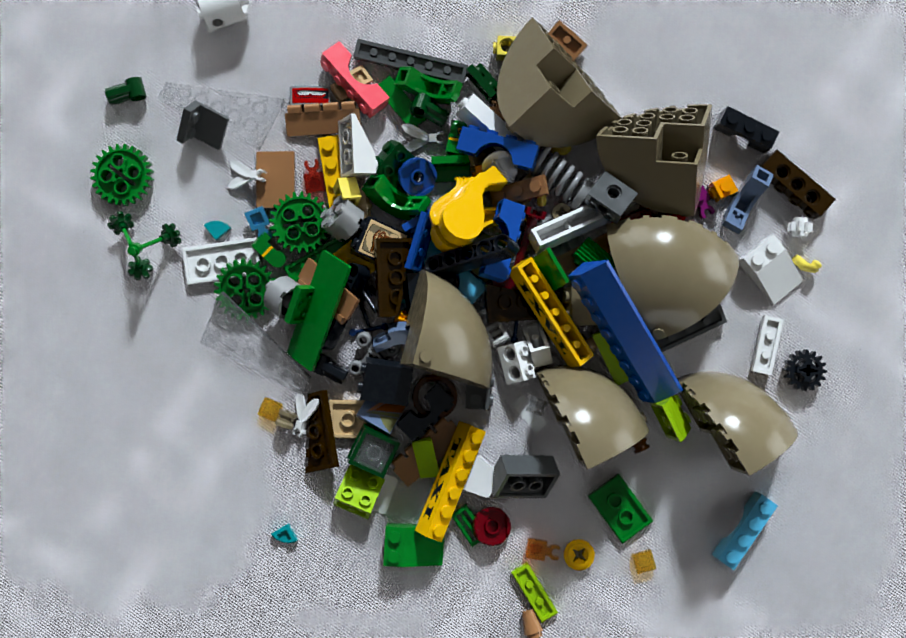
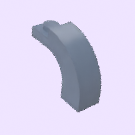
[722,165,774,235]
[373,321,410,353]

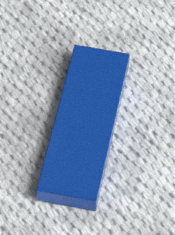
[404,211,432,272]

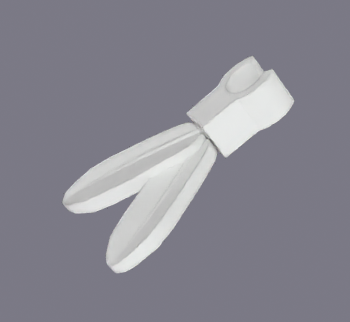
[402,124,444,152]
[228,161,267,189]
[292,392,319,437]

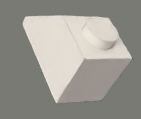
[522,322,552,368]

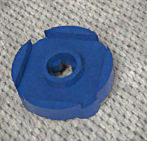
[398,157,437,196]

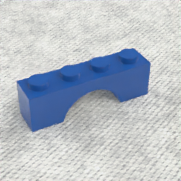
[456,125,540,172]
[478,198,526,283]

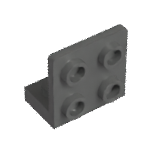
[176,100,229,150]

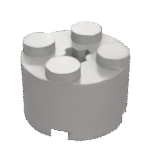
[320,195,364,242]
[264,276,300,320]

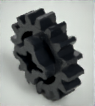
[783,349,828,391]

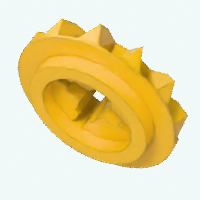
[563,539,595,571]

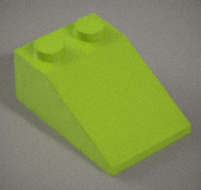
[649,395,691,442]

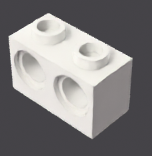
[497,340,536,385]

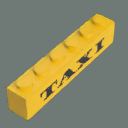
[510,257,594,367]
[415,421,486,542]

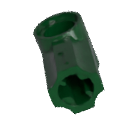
[105,77,147,105]
[410,93,450,127]

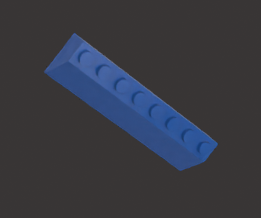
[568,260,683,403]

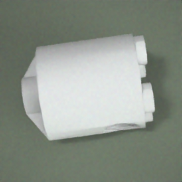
[195,0,251,33]

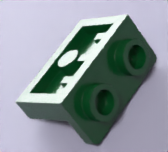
[466,63,497,104]

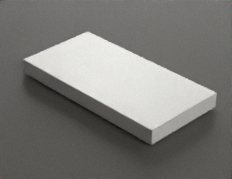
[182,237,262,286]

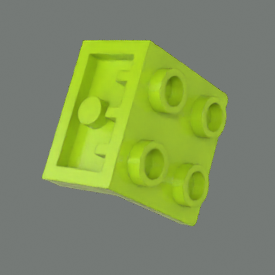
[333,464,385,520]

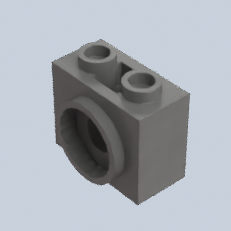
[584,171,638,224]

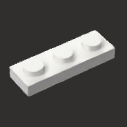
[751,315,784,376]

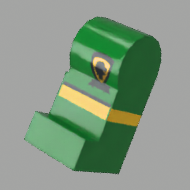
[446,120,467,156]
[251,231,286,268]

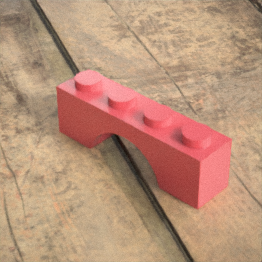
[320,41,390,118]

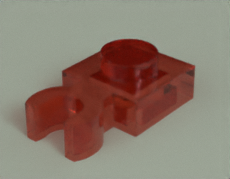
[303,159,326,194]

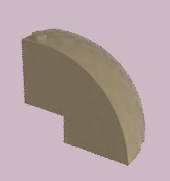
[497,17,623,148]
[596,104,712,217]
[606,215,739,341]
[400,269,493,389]
[535,365,649,469]
[677,371,798,476]

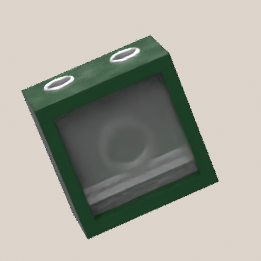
[346,423,400,479]

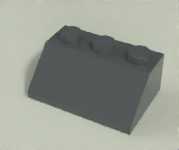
[493,454,560,498]

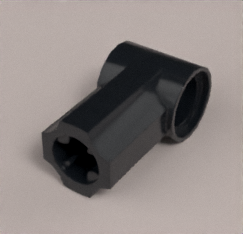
[313,353,349,384]

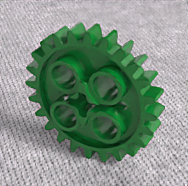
[90,144,154,206]
[269,191,329,254]
[214,258,276,320]

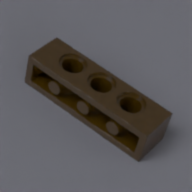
[760,150,836,219]

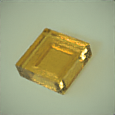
[257,397,283,422]
[632,549,656,574]

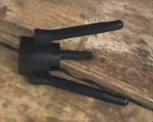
[359,283,377,327]

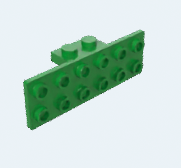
[284,250,351,372]

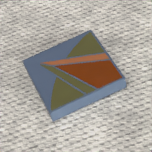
[356,401,409,436]

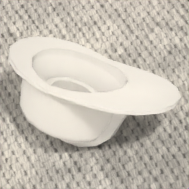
[482,150,518,184]

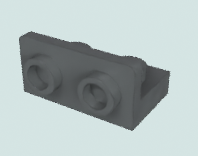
[465,375,495,410]

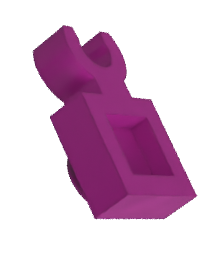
[697,185,715,220]

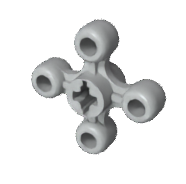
[348,331,401,376]

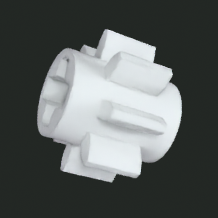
[787,217,813,238]

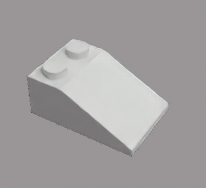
[338,113,378,179]
[739,234,803,305]

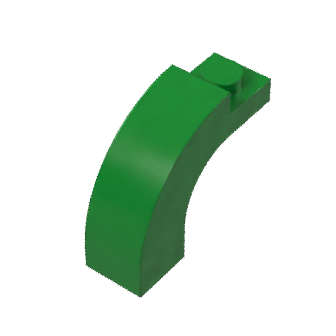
[394,67,463,105]
[361,174,431,221]

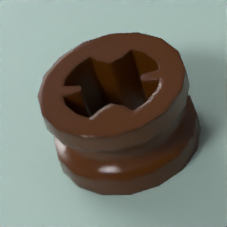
[632,437,650,454]

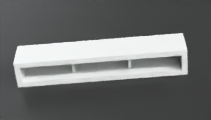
[528,195,640,255]

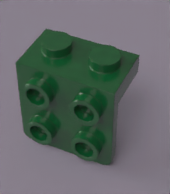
[375,139,419,194]

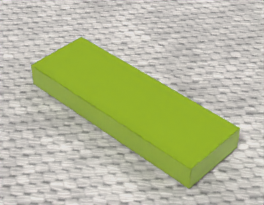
[592,331,629,385]
[511,562,558,623]

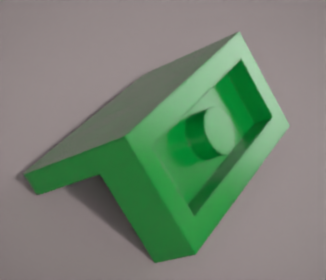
[431,155,470,183]

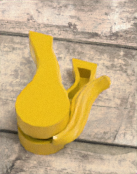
[429,166,526,252]

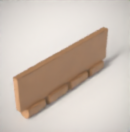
[285,101,361,137]
[297,258,360,325]
[391,417,457,487]

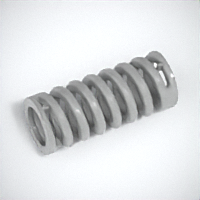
[531,145,595,210]

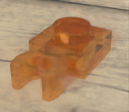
[525,537,560,561]

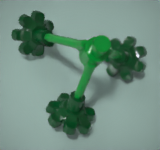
[107,211,181,280]

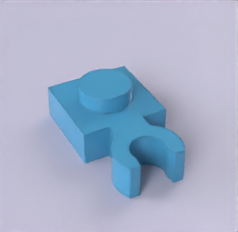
[244,206,273,238]

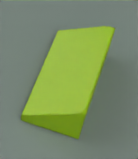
[411,437,439,478]

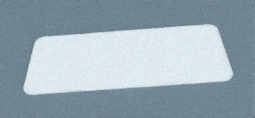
[512,395,547,433]
[372,474,398,514]

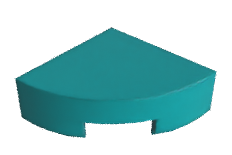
[204,221,232,240]
[271,523,298,543]

